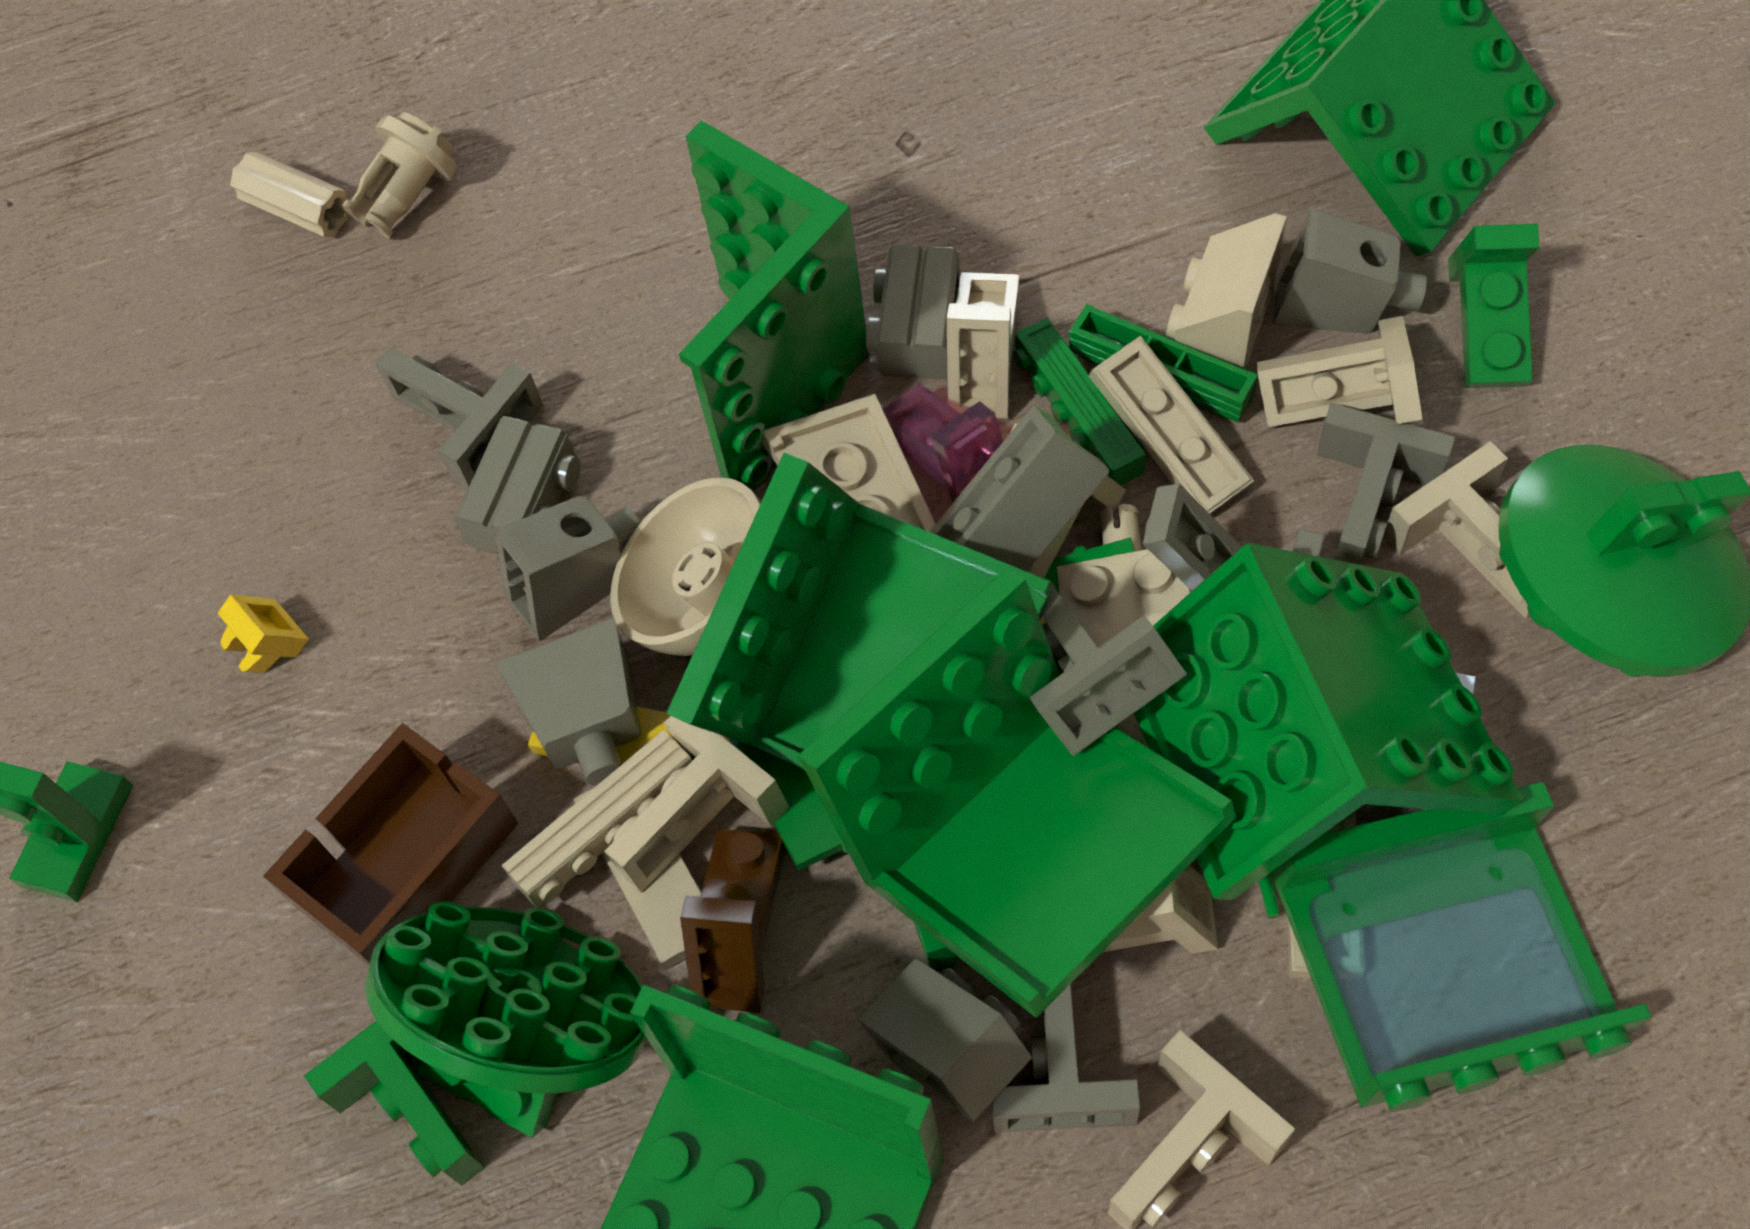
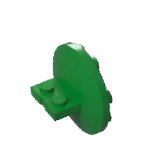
[1499,444,1750,677]
[365,901,646,1138]

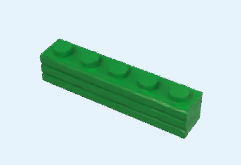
[1069,303,1258,423]
[1013,317,1146,486]

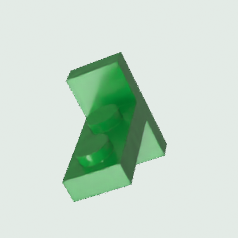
[1448,223,1539,388]
[0,761,134,903]
[304,1020,485,1186]

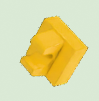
[217,594,309,673]

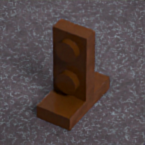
[680,829,785,1013]

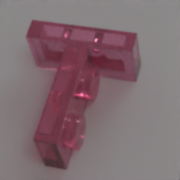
[882,383,1003,503]

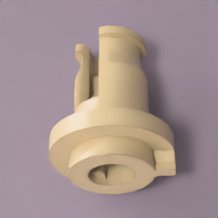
[342,112,458,239]

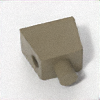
[1273,209,1427,333]
[495,496,641,641]
[496,618,641,786]

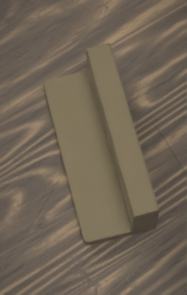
[930,404,1109,571]

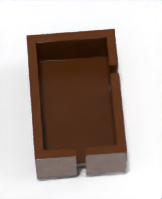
[263,722,519,966]

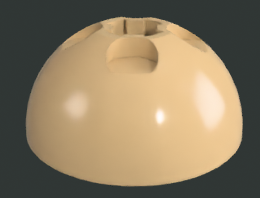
[610,478,761,656]

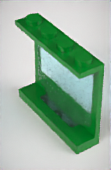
[1270,782,1652,1112]

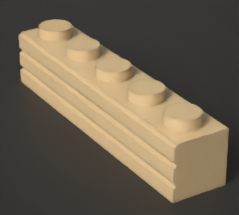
[502,730,692,909]

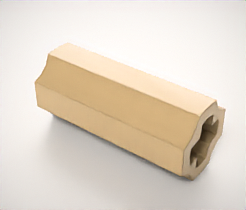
[230,152,349,237]

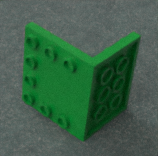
[1203,0,1556,256]
[679,120,869,488]
[666,452,1055,770]
[1134,542,1524,900]
[798,568,1236,1018]
[600,985,944,1229]

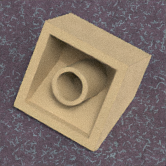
[1166,213,1287,370]

